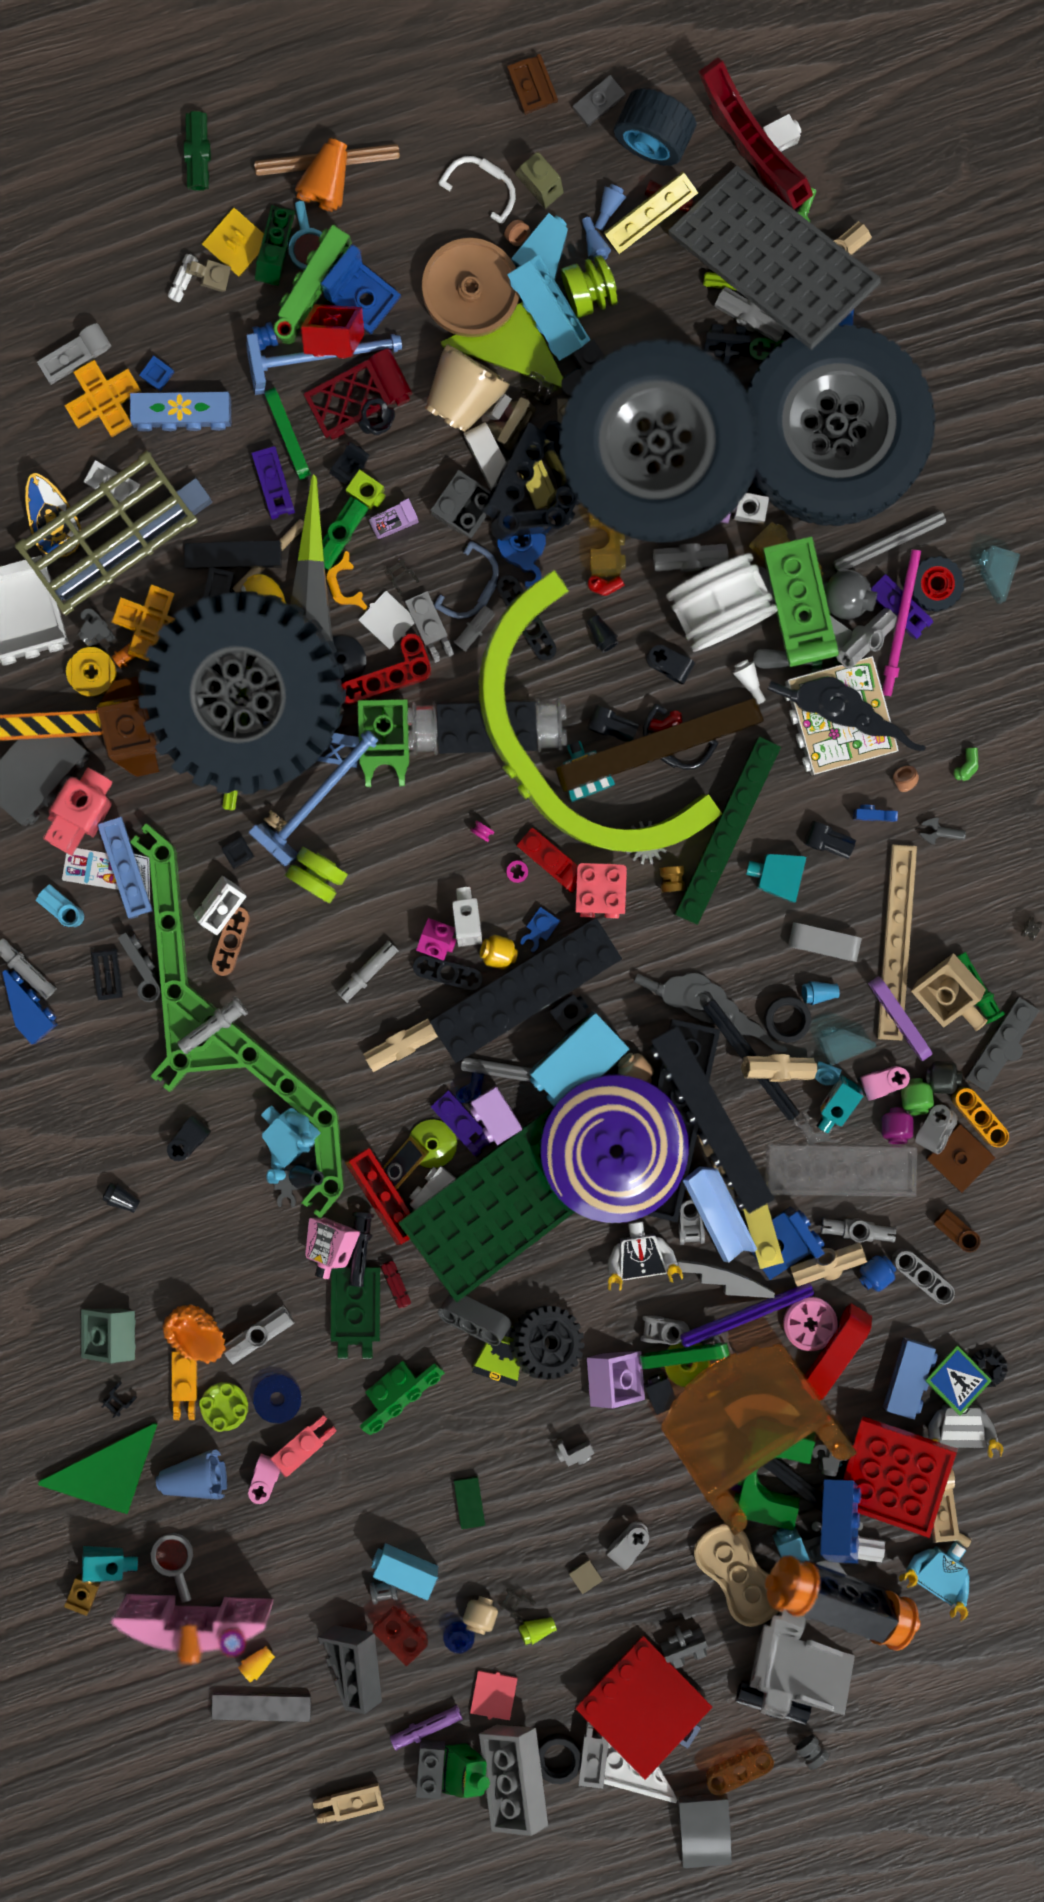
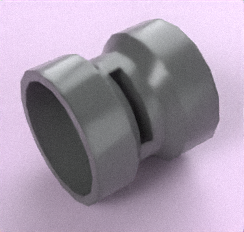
[795,1734,829,1770]

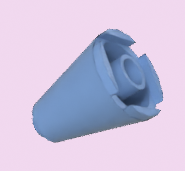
[156,1449,227,1500]

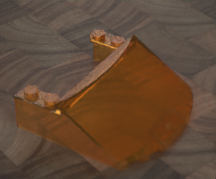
[661,1344,857,1535]

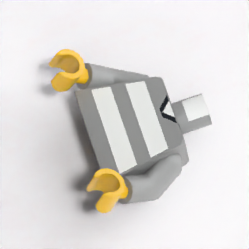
[928,1404,1003,1458]

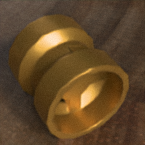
[660,866,686,892]

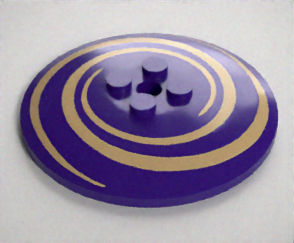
[541,1075,689,1223]

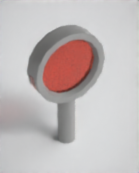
[151,1533,193,1603]

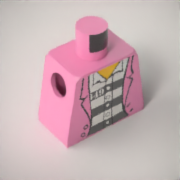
[305,1217,360,1279]

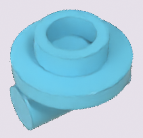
[815,1061,842,1085]

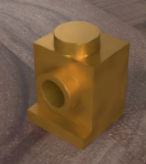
[64,1574,101,1616]

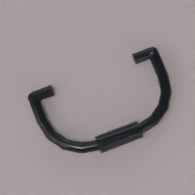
[643,704,718,770]

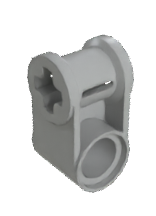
[915,1105,958,1154]
[678,1197,705,1245]
[640,1315,690,1345]
[606,1521,649,1570]

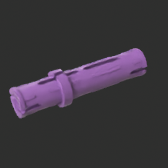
[390,1705,463,1751]

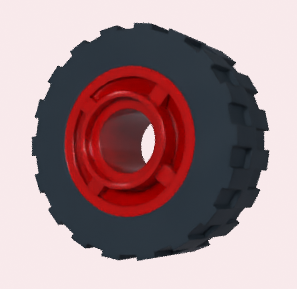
[912,556,965,612]

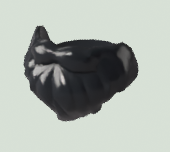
[358,398,395,435]

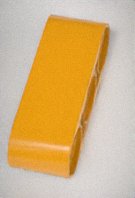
[951,1087,1009,1148]

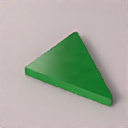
[38,1422,158,1514]

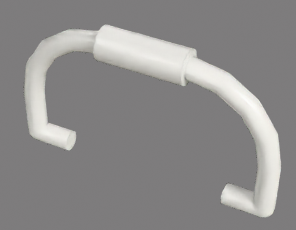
[439,156,516,224]

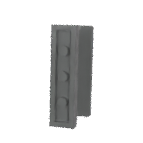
[0,712,90,826]

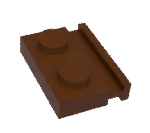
[507,54,558,115]

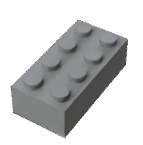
[479,1725,548,1836]

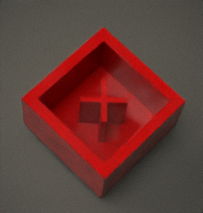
[301,304,364,358]

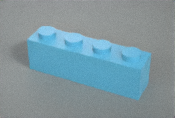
[508,254,590,361]

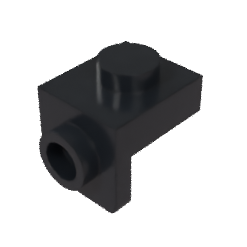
[329,442,369,486]

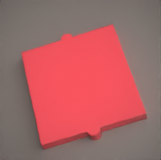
[470,1670,518,1721]

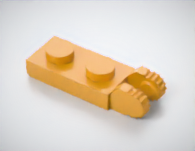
[172,1351,197,1420]

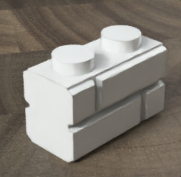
[193,876,247,935]

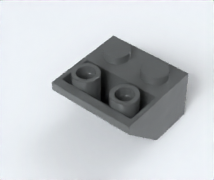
[431,470,490,539]

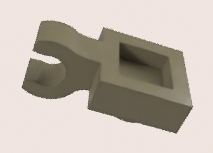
[185,260,231,292]

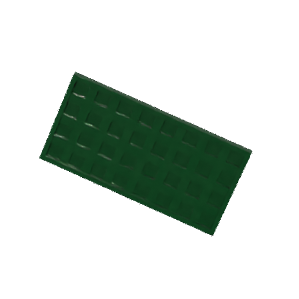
[397,1106,575,1302]

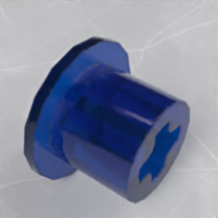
[443,1622,475,1654]

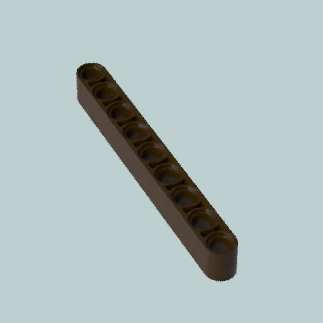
[555,698,764,792]

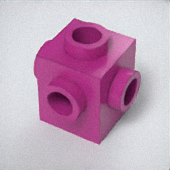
[416,918,457,960]

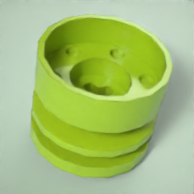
[561,255,618,319]

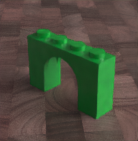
[733,1419,816,1531]

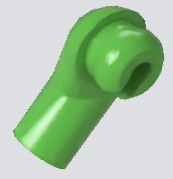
[954,748,978,781]

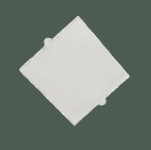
[359,591,414,649]

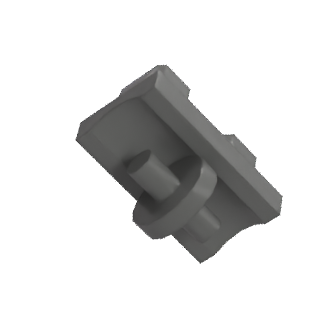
[660,1626,708,1669]

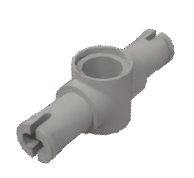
[821,1218,896,1243]

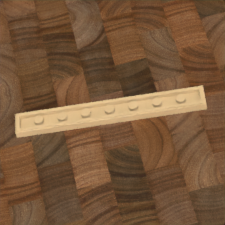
[877,845,917,1041]

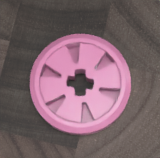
[783,1296,838,1351]

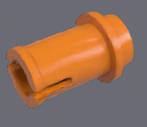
[112,642,136,668]

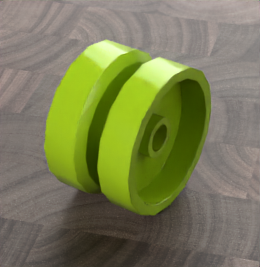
[284,846,348,904]

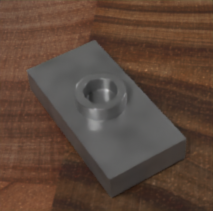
[572,75,626,127]

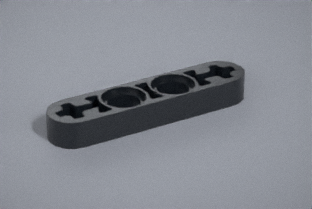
[497,575,556,662]

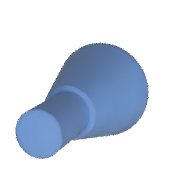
[594,184,626,231]
[582,217,611,261]

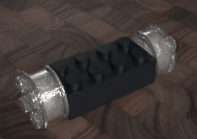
[407,697,567,756]

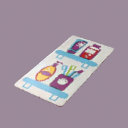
[62,848,119,890]

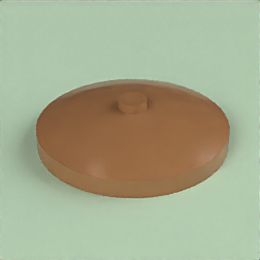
[422,238,519,337]

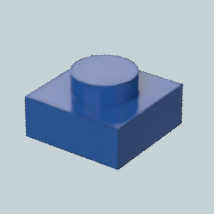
[139,356,175,392]

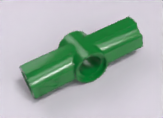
[322,497,369,570]

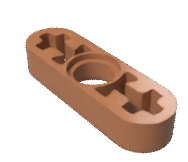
[212,907,250,976]

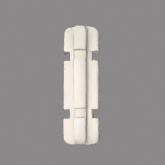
[168,254,198,302]

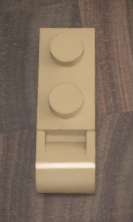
[932,1469,960,1543]

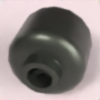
[927,1062,962,1094]

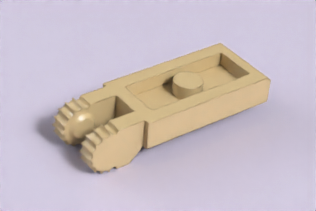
[313,1783,385,1824]

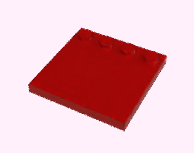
[843,1416,958,1538]
[574,1636,712,1780]

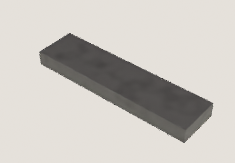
[212,1693,311,1722]

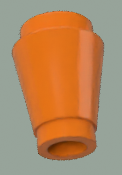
[176,1625,202,1663]

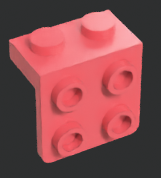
[575,863,627,918]

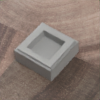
[485,394,512,420]

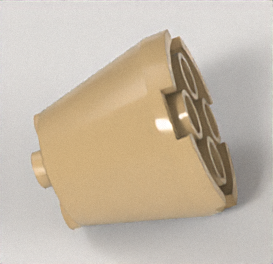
[425,344,510,432]

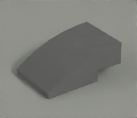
[678,1793,732,1868]

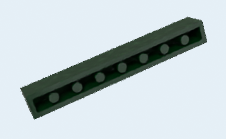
[674,737,781,925]

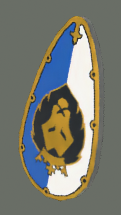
[25,472,81,557]

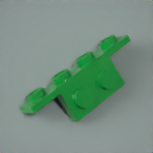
[360,1361,445,1435]

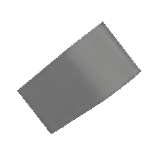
[788,922,862,962]
[892,1248,955,1304]

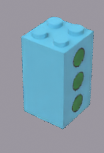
[529,1011,629,1106]

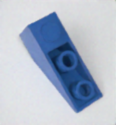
[2,970,58,1045]

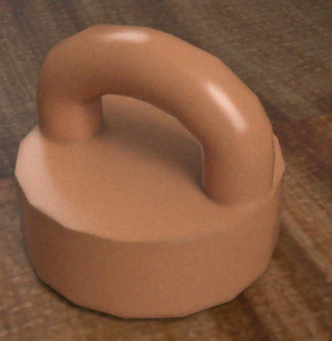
[504,220,530,246]
[893,766,919,792]

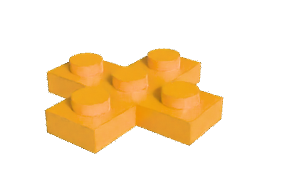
[65,360,142,437]
[112,584,175,661]

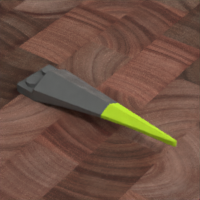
[290,474,333,642]

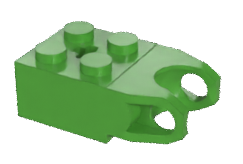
[358,700,409,787]

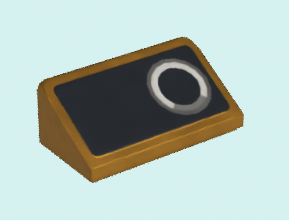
[382,1136,429,1190]

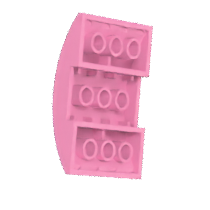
[112,1594,273,1651]

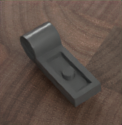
[118,933,162,1002]

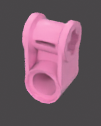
[860,1066,910,1101]
[248,1454,280,1504]

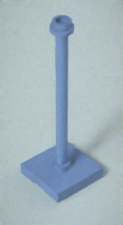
[246,333,402,395]
[249,730,378,866]

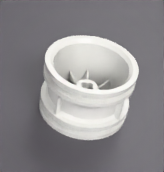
[666,554,778,652]

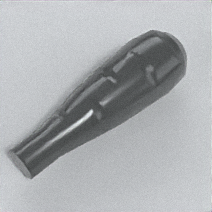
[753,649,813,669]

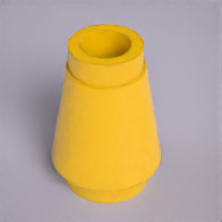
[238,1646,275,1683]

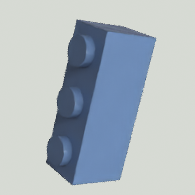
[883,1337,937,1420]

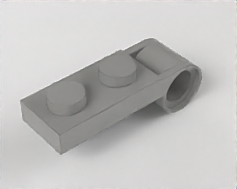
[37,323,111,385]

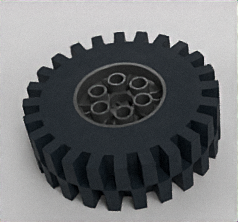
[139,591,346,795]

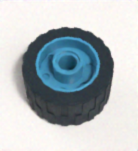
[613,88,697,166]

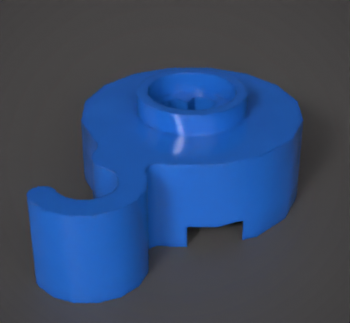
[497,522,546,589]

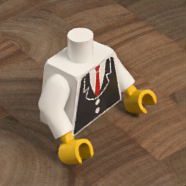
[607,1221,683,1291]

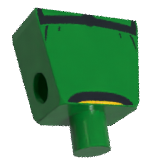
[442,1743,490,1798]

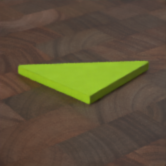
[441,302,563,388]

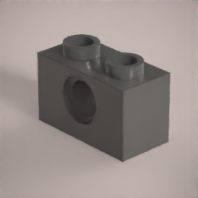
[416,1740,445,1799]

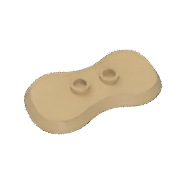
[694,1523,779,1627]

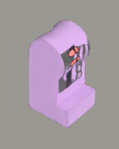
[369,499,419,539]

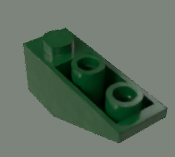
[255,205,295,286]

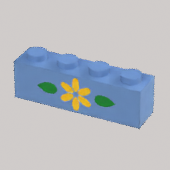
[130,392,232,431]

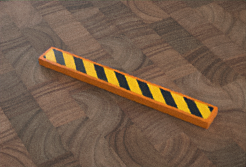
[0,710,155,741]

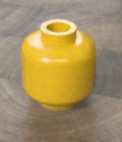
[480,935,518,969]

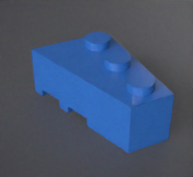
[821,1480,861,1564]

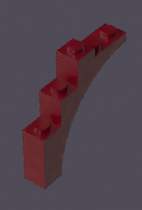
[698,57,813,210]

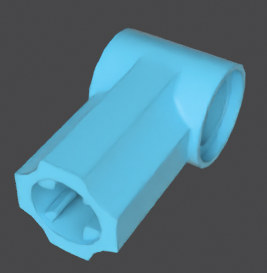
[36,884,84,927]

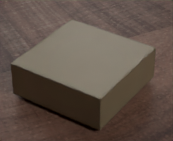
[569,1559,603,1594]

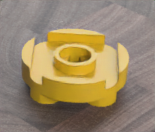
[66,647,117,697]

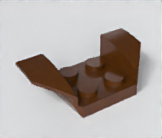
[96,677,159,777]

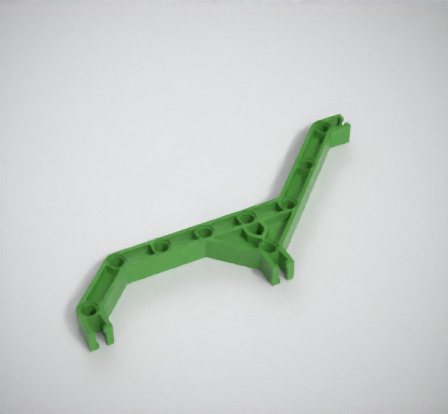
[130,824,344,1218]

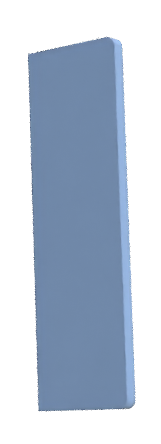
[683,1166,757,1262]

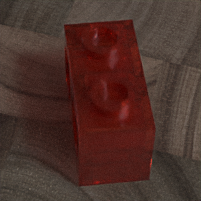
[372,1605,428,1667]

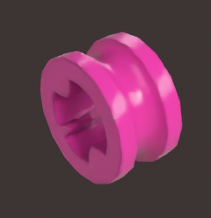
[470,820,494,842]
[506,861,528,883]

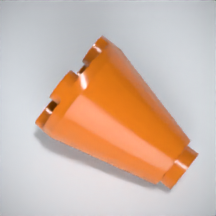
[295,138,347,212]

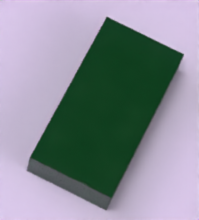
[454,1476,485,1530]

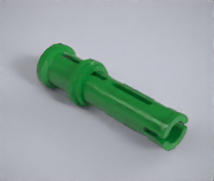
[957,952,1005,1024]

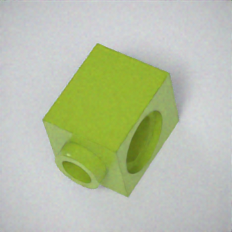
[346,470,386,510]

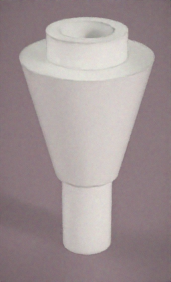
[733,659,766,704]

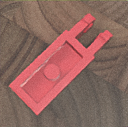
[270,1415,337,1478]

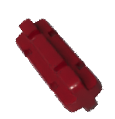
[381,1261,411,1308]

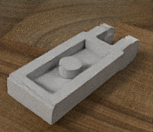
[405,591,454,663]
[579,1722,608,1788]

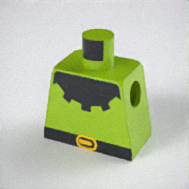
[472,1326,520,1387]

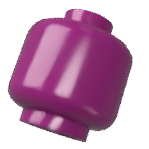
[882,1108,914,1145]

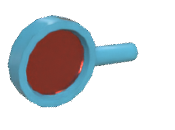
[289,201,322,271]

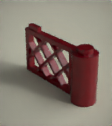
[304,349,412,440]

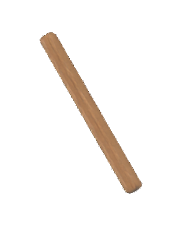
[254,144,400,176]

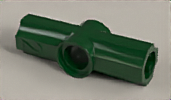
[184,111,211,191]

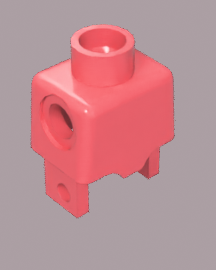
[44,768,113,856]

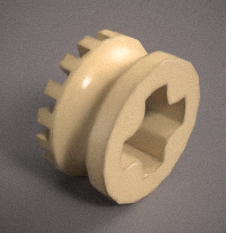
[263,810,287,831]

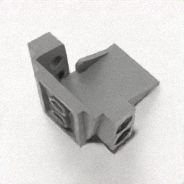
[749,1609,855,1719]

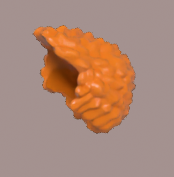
[163,1304,226,1364]

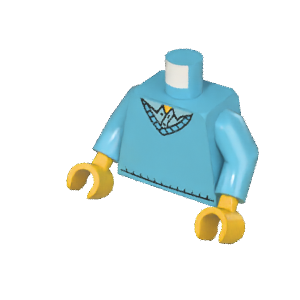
[899,1541,969,1621]

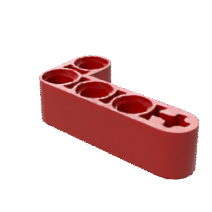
[341,634,431,705]
[800,1303,872,1400]

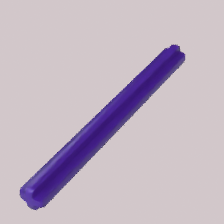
[680,1283,814,1347]

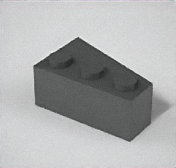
[318,1625,382,1714]

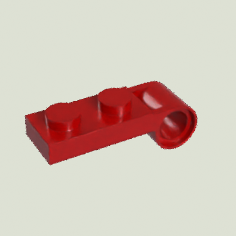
[517,827,578,893]

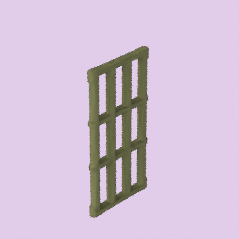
[14,451,198,616]

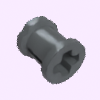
[370,1582,398,1605]

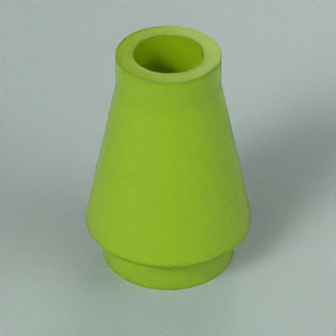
[519,1616,557,1645]

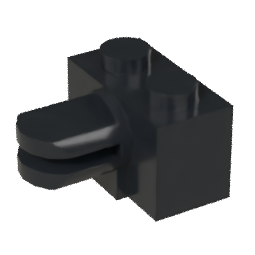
[561,340,606,398]

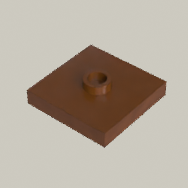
[926,1124,995,1193]

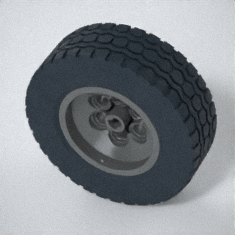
[746,324,935,526]
[560,340,760,542]

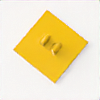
[202,208,264,277]

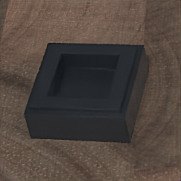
[221,836,255,869]

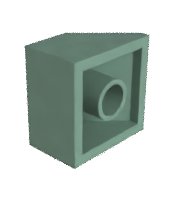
[81,1309,136,1363]

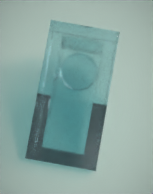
[979,545,1020,604]
[818,1026,877,1066]

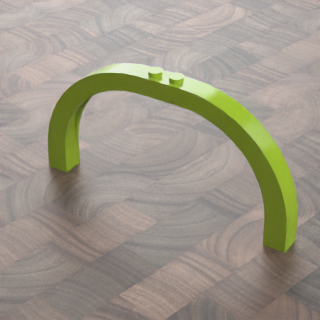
[479,570,722,852]

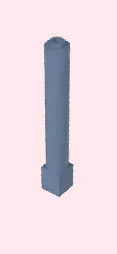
[55,478,213,601]

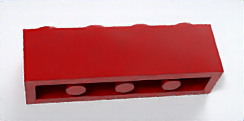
[344,1148,410,1245]

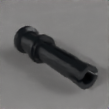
[348,1212,375,1287]

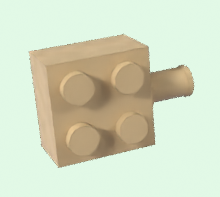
[911,953,988,1031]

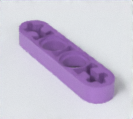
[868,976,932,1061]

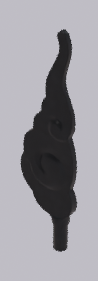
[767,677,926,751]

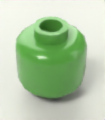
[901,1078,934,1115]

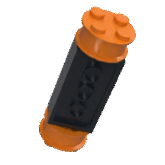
[765,1555,920,1651]

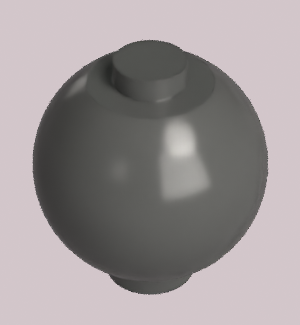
[823,570,878,619]

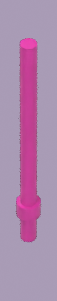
[883,549,921,696]

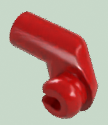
[588,575,625,596]
[648,710,682,732]

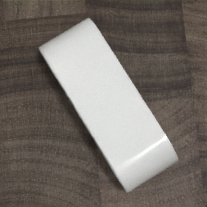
[463,422,506,490]

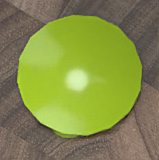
[199,1382,248,1432]

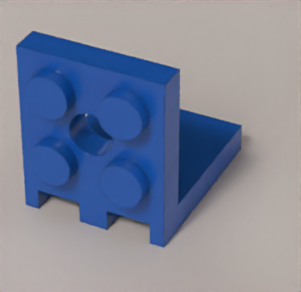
[321,244,401,335]
[751,1206,825,1280]

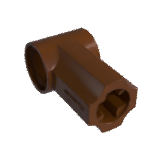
[933,1208,981,1252]

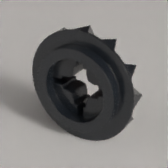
[971,1348,1008,1388]

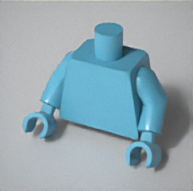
[261,1106,320,1184]

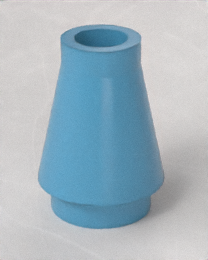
[802,981,840,1005]

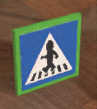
[925,1346,992,1416]

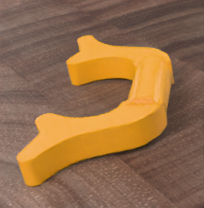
[327,551,367,610]

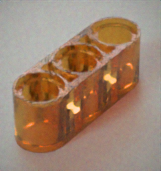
[706,1745,774,1795]

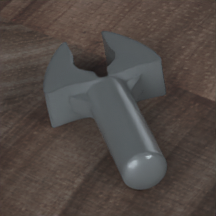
[919,818,966,845]

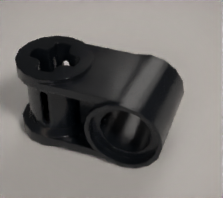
[646,645,695,685]
[167,1115,211,1161]

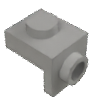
[555,1439,595,1467]

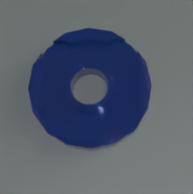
[253,1374,302,1424]

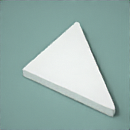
[597,1732,677,1803]

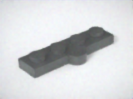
[965,997,1040,1092]

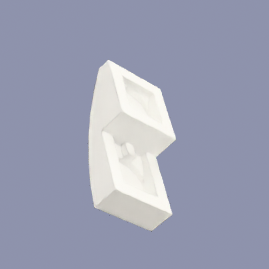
[83,460,140,502]

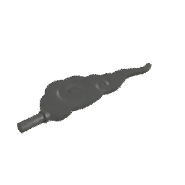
[634,973,787,1052]

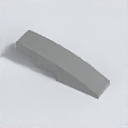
[677,1259,775,1298]

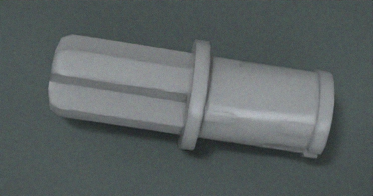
[454,606,495,652]

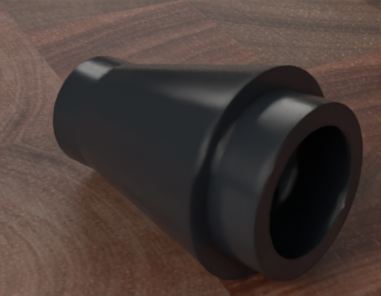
[587,615,619,653]
[289,1164,324,1189]
[102,1183,140,1213]

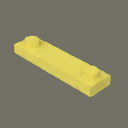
[604,171,698,254]
[744,1204,784,1269]

